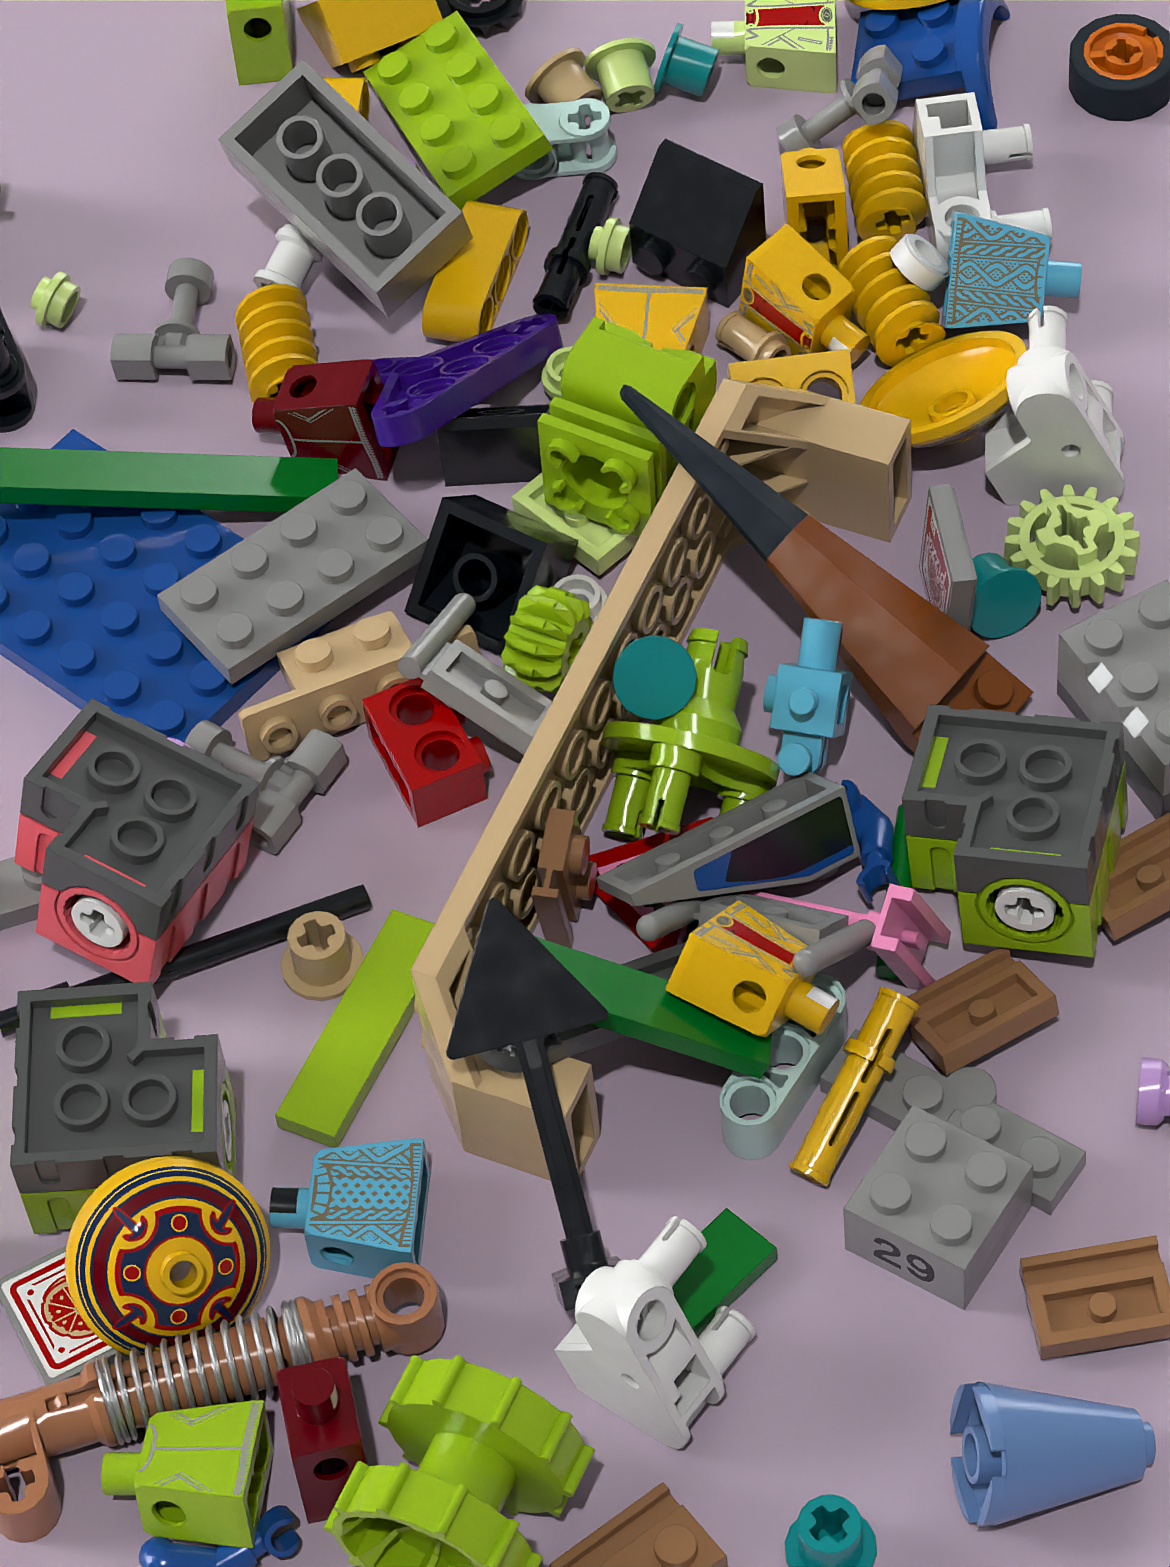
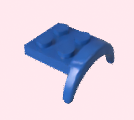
[851,0,1010,130]

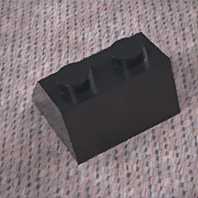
[629,138,766,308]
[404,494,579,656]

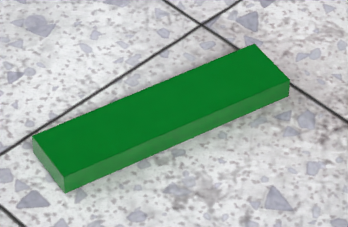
[536,937,772,1079]

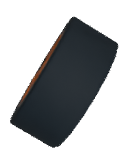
[1069,14,1170,121]

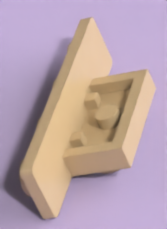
[238,610,480,761]

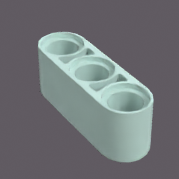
[719,973,847,1160]

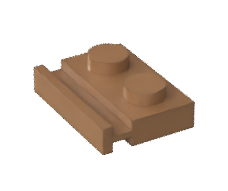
[531,807,597,948]
[1101,812,1170,941]
[907,947,1059,1075]
[1019,1235,1170,1360]
[550,1482,728,1567]

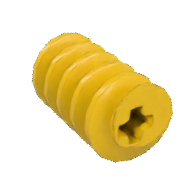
[841,120,927,242]
[838,235,946,367]
[235,284,318,404]

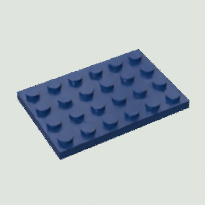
[0,429,334,743]

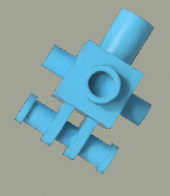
[763,617,853,777]

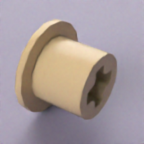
[525,47,603,118]
[280,911,364,1001]

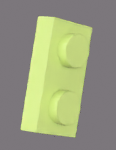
[512,473,639,576]

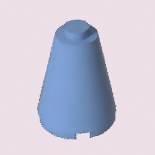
[950,1381,1156,1527]

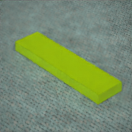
[275,909,434,1148]

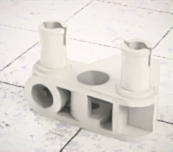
[912,92,1053,262]
[985,306,1125,506]
[554,1216,756,1449]

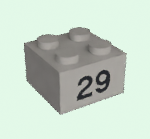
[843,1105,1033,1310]

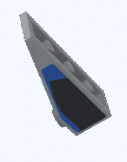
[596,771,861,906]

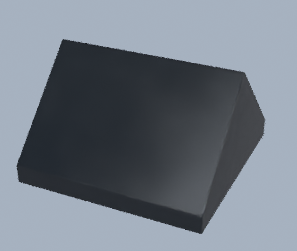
[437,404,550,487]

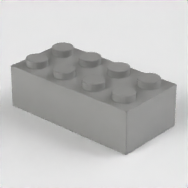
[218,60,473,318]

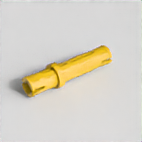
[788,987,920,1187]

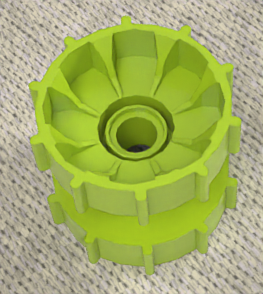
[323,1355,595,1567]

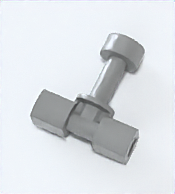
[776,45,903,152]
[110,258,236,380]
[185,720,347,855]

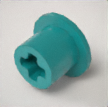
[654,22,719,98]
[971,552,1042,638]
[612,635,697,720]
[784,1494,877,1567]

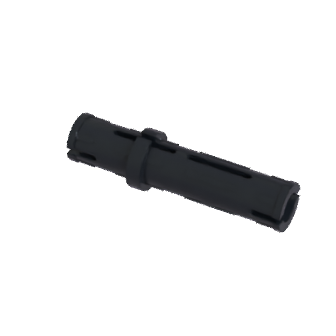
[532,172,618,321]

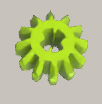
[501,585,593,694]

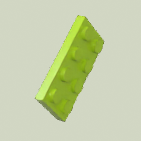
[363,11,553,210]

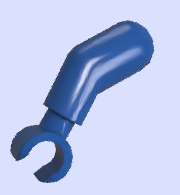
[835,780,901,903]
[139,1505,300,1567]

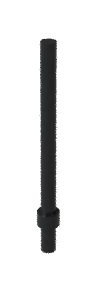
[0,884,371,1038]

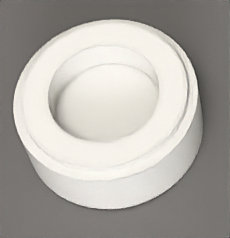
[890,234,949,292]

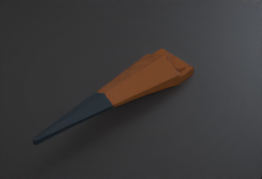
[620,384,1034,753]

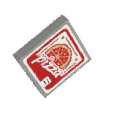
[919,484,977,631]
[0,1245,130,1385]

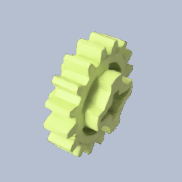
[1004,484,1140,608]

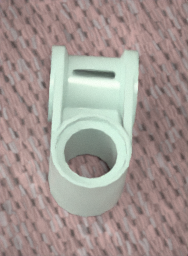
[514,98,617,180]

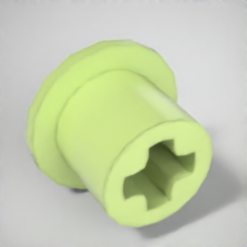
[584,38,656,113]

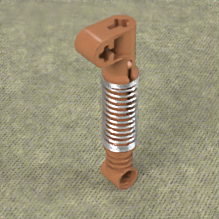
[0,1262,445,1543]

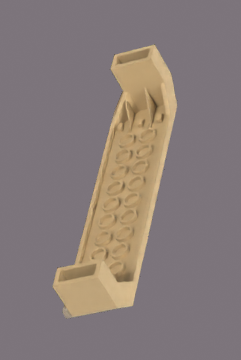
[411,378,912,1181]

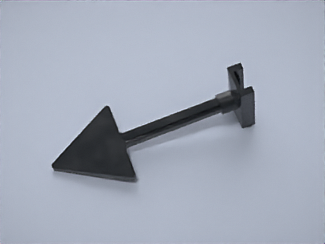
[446,898,621,1311]

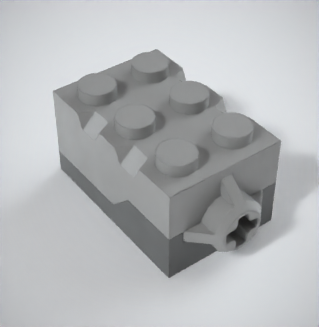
[1057,579,1170,819]

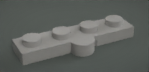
[820,1029,1086,1216]

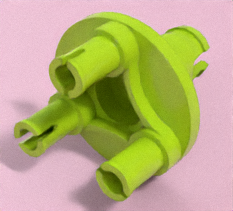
[601,628,781,840]

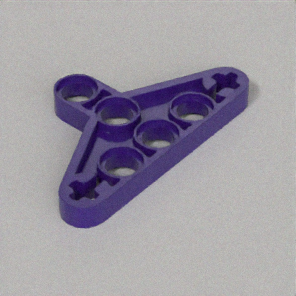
[371,314,563,447]

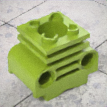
[537,317,717,537]

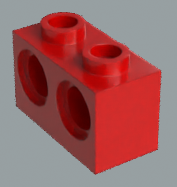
[362,677,491,828]

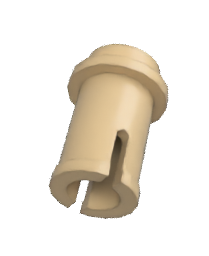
[715,311,791,361]

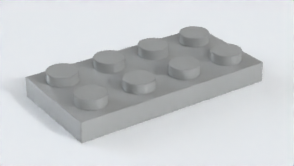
[157,468,428,685]

